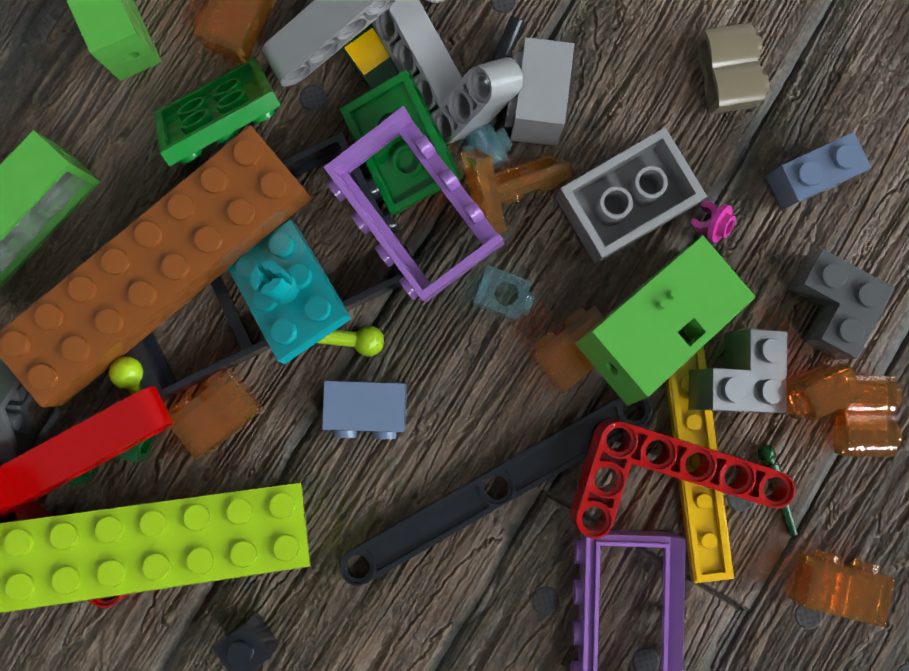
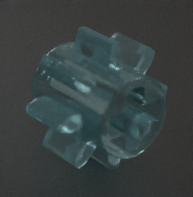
[463,124,512,173]

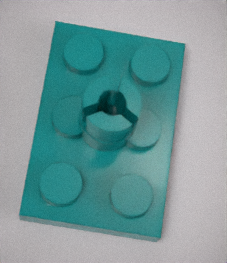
[228,219,352,364]

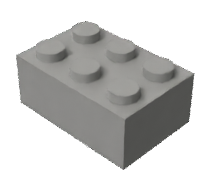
[556,127,707,264]

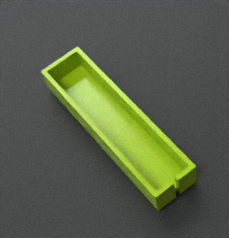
[0,483,311,613]

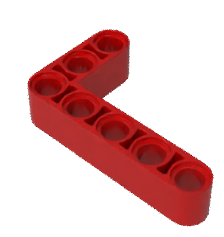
[0,386,175,518]
[570,419,795,539]

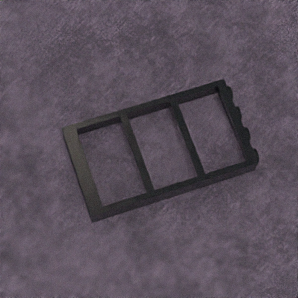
[82,133,412,401]

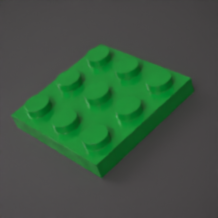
[154,57,281,167]

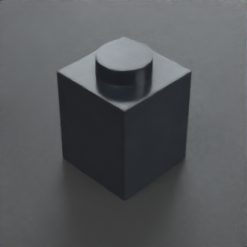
[212,611,279,671]

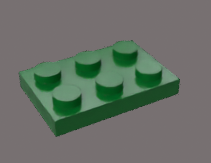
[340,70,462,215]

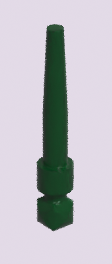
[758,445,798,536]

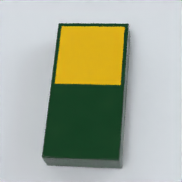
[342,25,399,90]

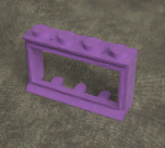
[324,106,505,302]
[570,530,686,671]

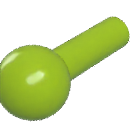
[317,326,384,357]
[109,356,143,395]

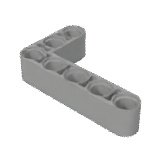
[262,0,445,87]
[372,0,523,145]

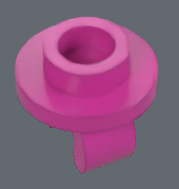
[691,201,736,243]

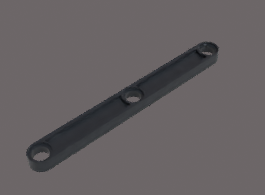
[340,396,652,586]

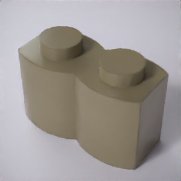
[697,22,769,114]

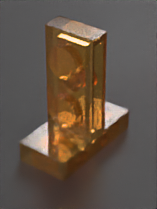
[461,148,572,234]

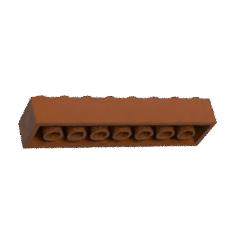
[0,125,312,407]

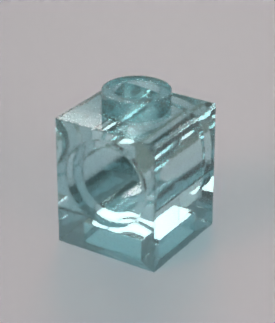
[473,265,536,322]

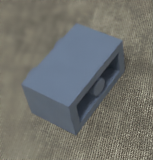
[765,132,872,210]
[322,381,407,439]

